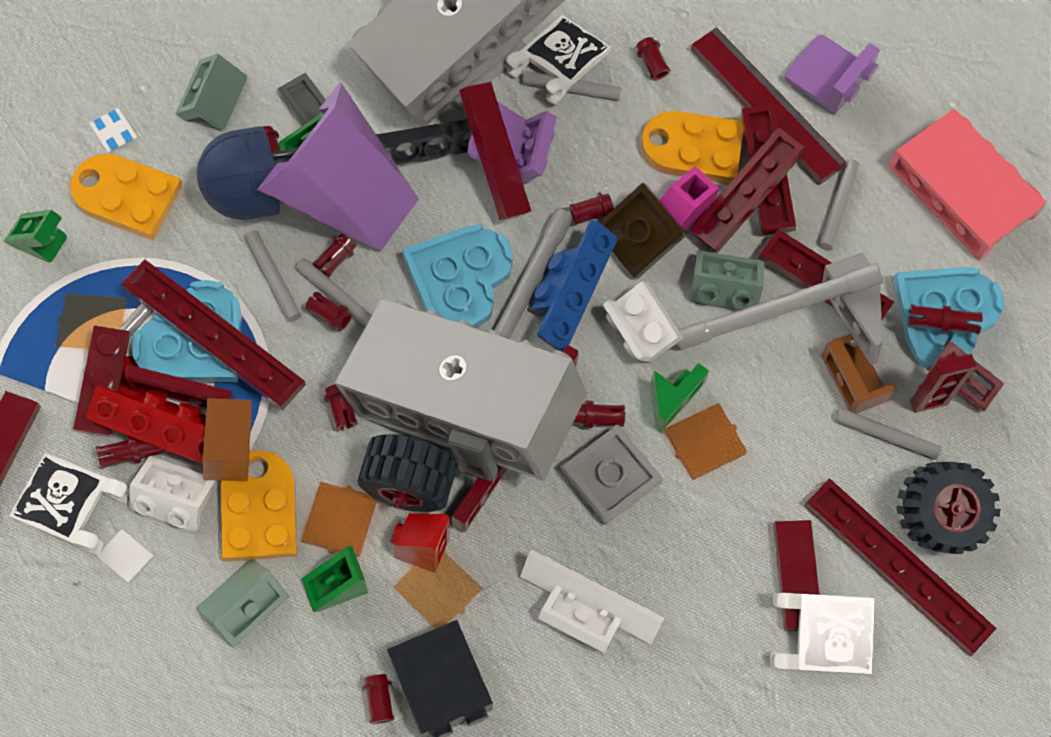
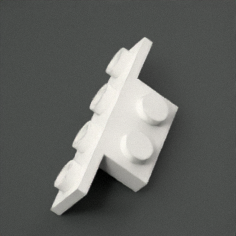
[520,549,664,653]

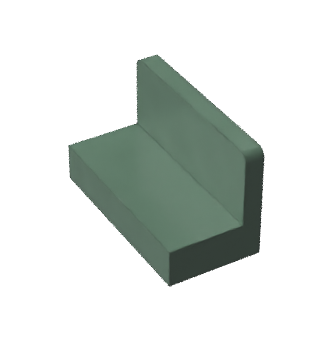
[176,54,247,130]
[197,559,290,648]

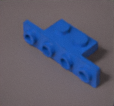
[530,220,617,352]

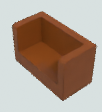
[821,334,897,414]
[203,398,252,481]

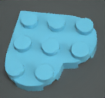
[402,225,513,329]
[893,267,1004,367]
[131,280,242,382]

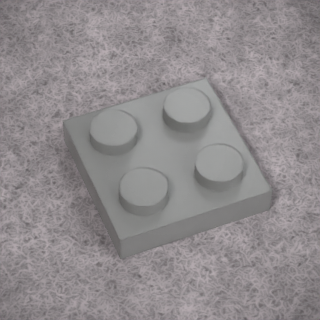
[561,424,663,525]

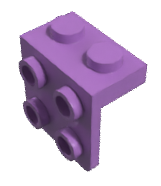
[785,35,880,114]
[467,102,557,182]

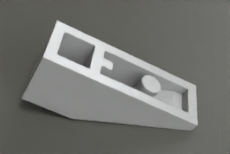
[822,252,882,365]

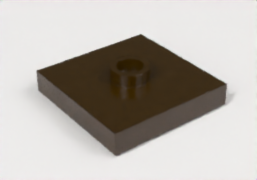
[599,182,688,279]

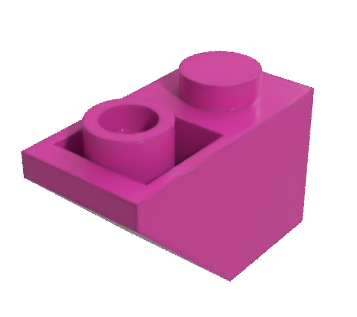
[660,166,719,231]

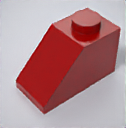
[390,513,450,574]

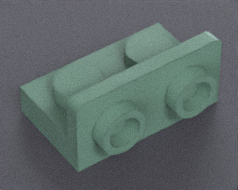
[689,250,764,310]

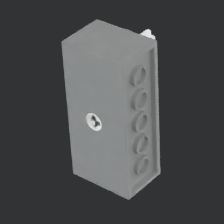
[348,0,565,127]
[335,299,587,481]

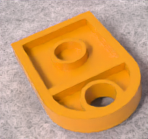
[641,111,743,184]
[70,154,183,241]
[221,450,298,562]

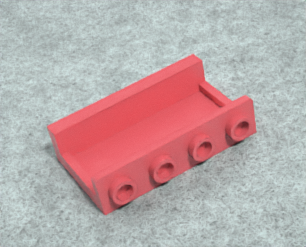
[888,109,1047,261]

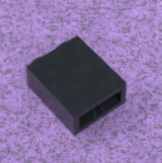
[387,620,493,737]

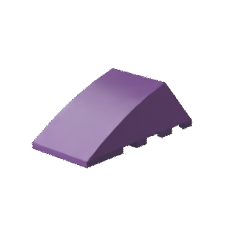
[257,83,419,252]

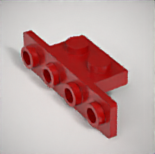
[86,385,206,464]

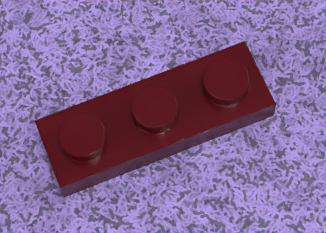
[73,325,130,437]
[910,353,977,413]

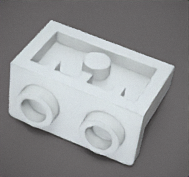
[603,281,683,362]
[129,456,216,532]

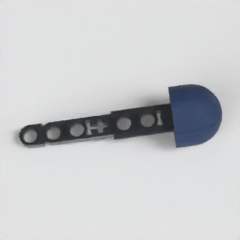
[197,119,472,220]

